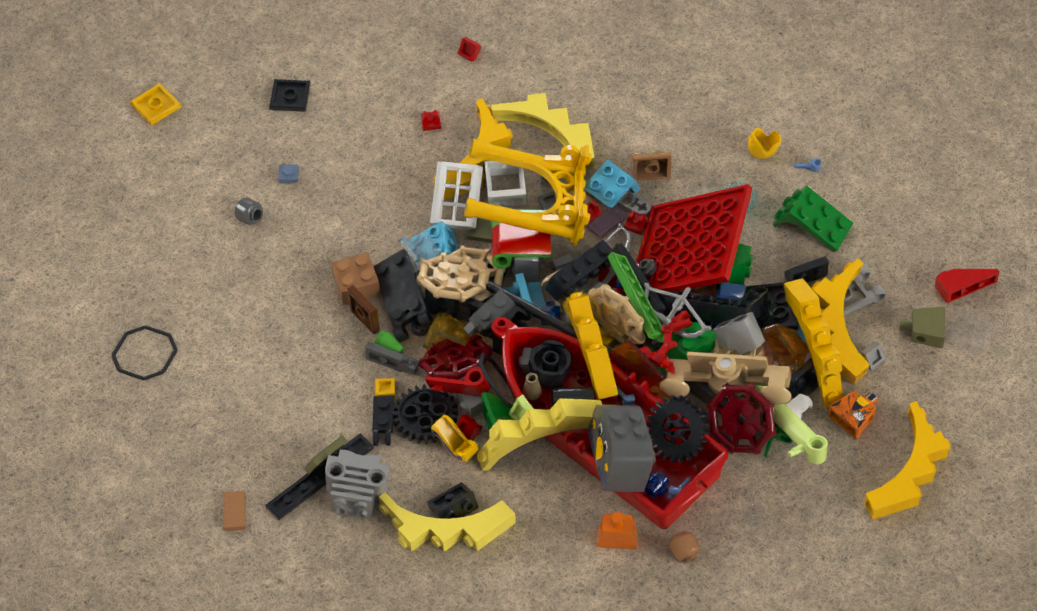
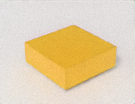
[375,378,396,397]

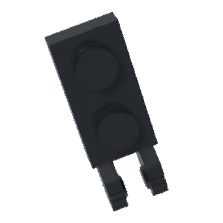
[372,396,394,446]

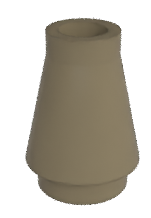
[522,373,542,401]

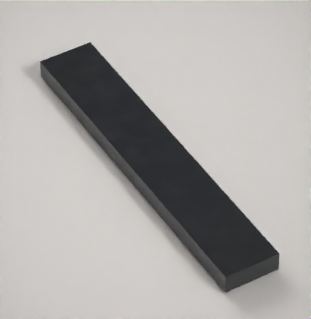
[265,433,374,521]

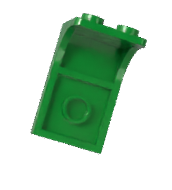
[772,185,854,252]

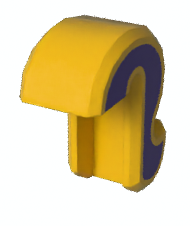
[431,415,478,462]

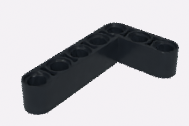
[661,287,768,323]

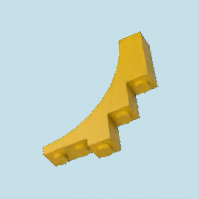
[433,98,513,201]
[811,258,870,385]
[784,278,843,408]
[562,292,618,400]
[864,401,951,520]

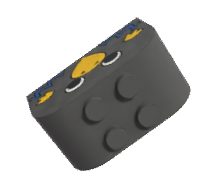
[587,405,653,492]

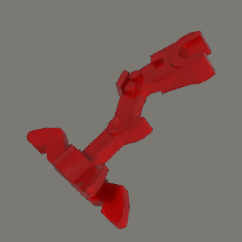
[637,311,693,374]

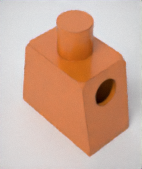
[597,512,638,549]

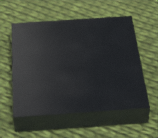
[269,79,311,112]

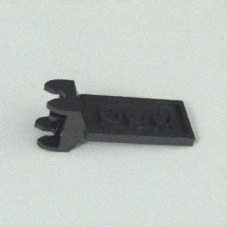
[425,284,531,355]

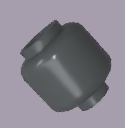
[235,197,263,225]

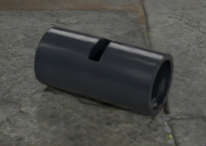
[551,387,594,407]

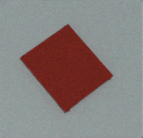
[608,339,665,388]

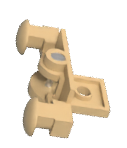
[660,339,792,405]

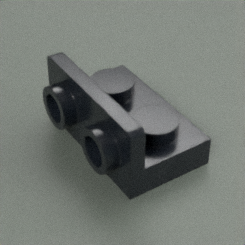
[786,357,819,398]
[427,482,478,519]

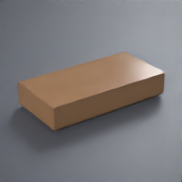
[224,491,246,531]

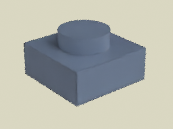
[278,164,299,183]

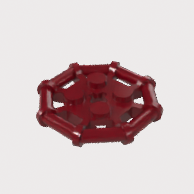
[419,334,492,380]
[707,383,777,455]

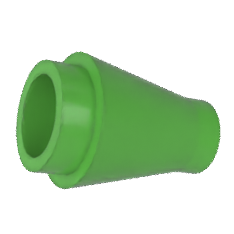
[374,330,405,354]

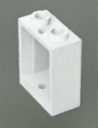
[485,161,527,207]

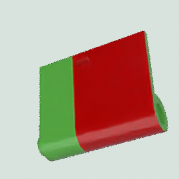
[491,210,551,269]

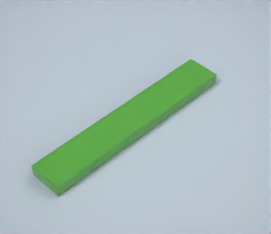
[608,252,664,343]

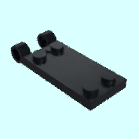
[373,249,434,343]

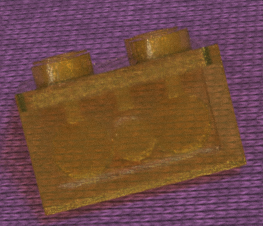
[422,312,471,350]

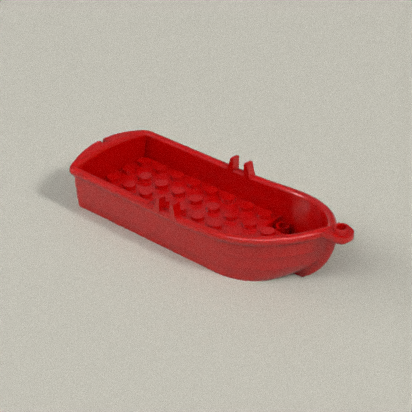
[491,317,728,529]

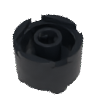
[530,340,571,388]

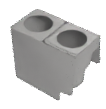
[713,312,765,354]

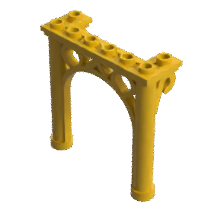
[464,138,591,246]

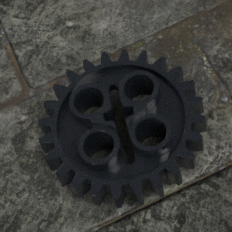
[392,384,458,444]

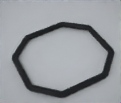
[112,326,177,380]
[479,353,516,408]

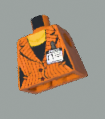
[828,391,878,440]

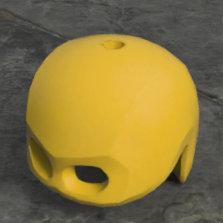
[747,128,781,159]

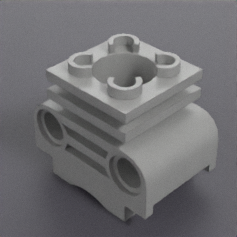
[325,449,390,519]

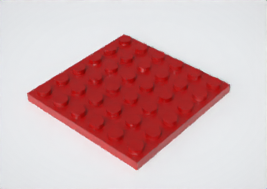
[636,184,753,295]

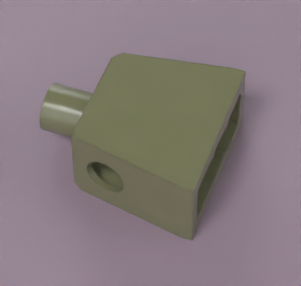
[899,307,945,348]

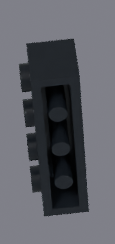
[544,239,616,302]

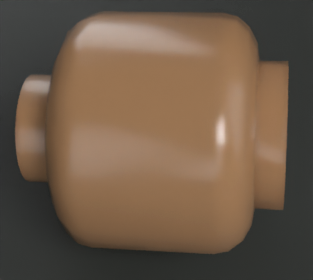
[669,530,700,563]

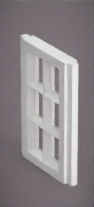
[430,161,483,230]

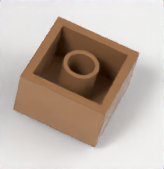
[331,252,381,305]

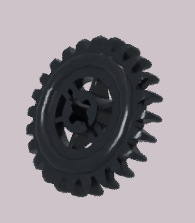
[646,395,710,463]

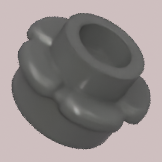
[639,259,657,277]

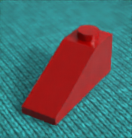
[935,269,1000,303]

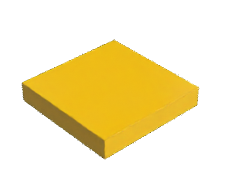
[130,83,181,126]

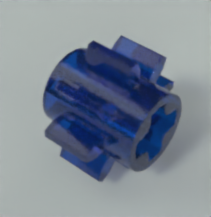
[645,472,669,498]

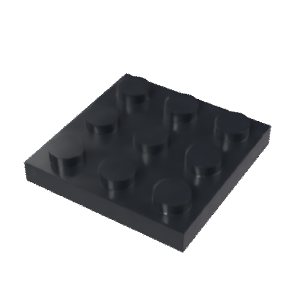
[745,281,800,333]

